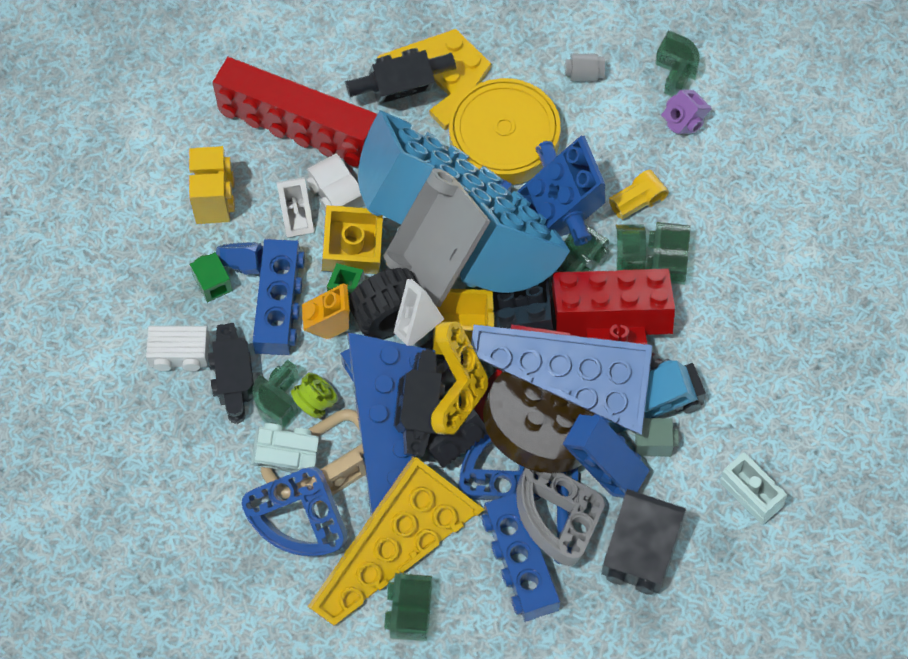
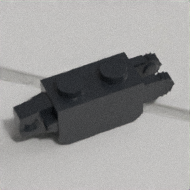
[208,323,255,425]
[393,348,445,457]

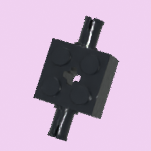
[345,48,456,104]

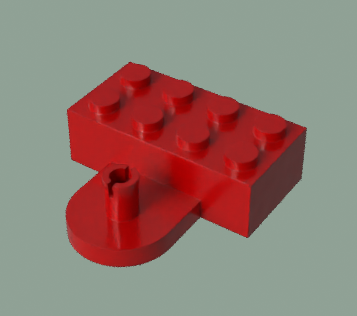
[552,269,675,344]

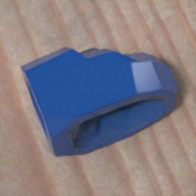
[216,242,263,275]

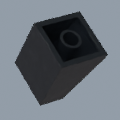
[601,489,686,595]

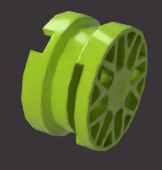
[291,372,338,418]

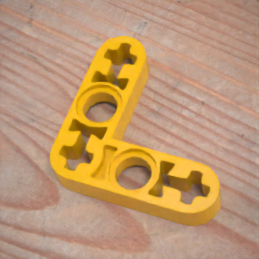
[431,321,488,434]

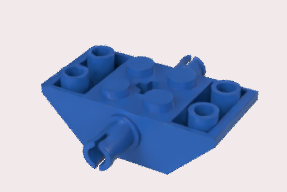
[517,135,606,246]

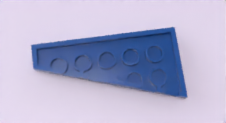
[347,332,435,515]

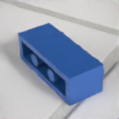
[563,414,650,498]

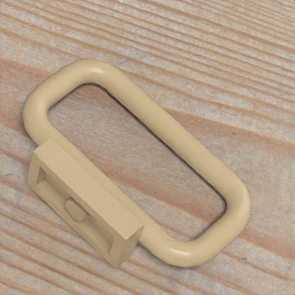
[261,409,366,505]

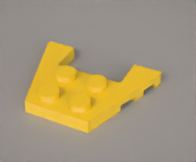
[377,29,491,130]

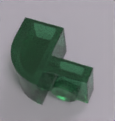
[655,30,700,97]
[615,224,646,270]
[253,359,299,429]

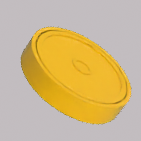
[449,78,561,185]

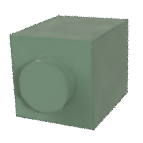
[635,418,679,457]

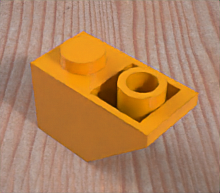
[302,283,349,339]

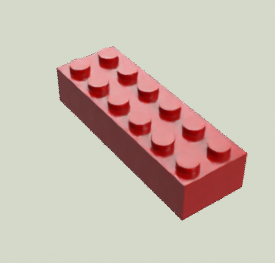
[212,56,377,167]

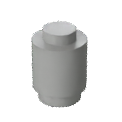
[565,54,605,81]

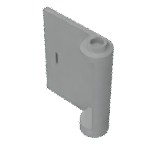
[383,168,490,307]

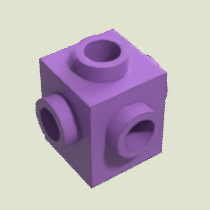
[661,90,712,134]

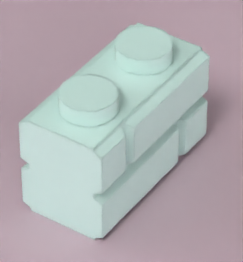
[251,423,319,474]
[720,452,787,525]

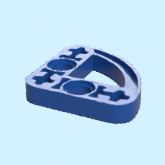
[458,435,541,501]
[242,467,348,556]

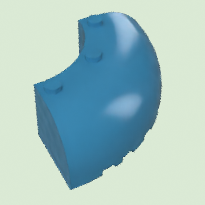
[358,110,570,293]

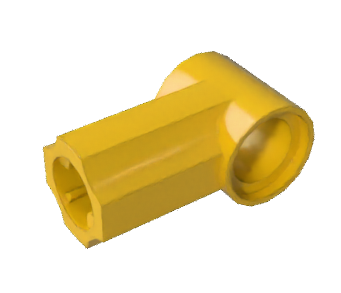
[609,169,669,220]

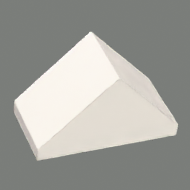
[276,177,314,237]
[393,279,444,346]

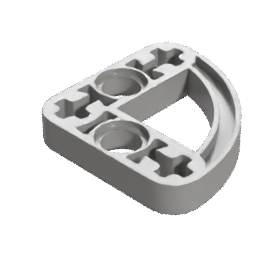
[517,468,605,566]

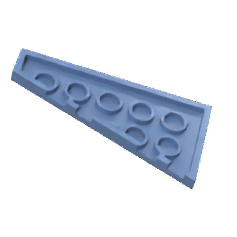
[471,325,653,436]

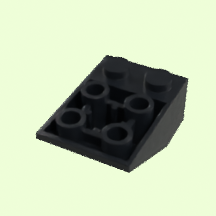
[493,278,556,331]

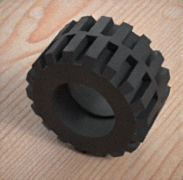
[349,268,420,338]

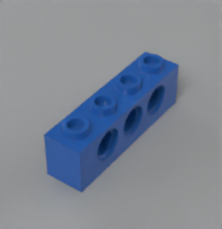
[252,239,305,355]
[481,493,560,622]

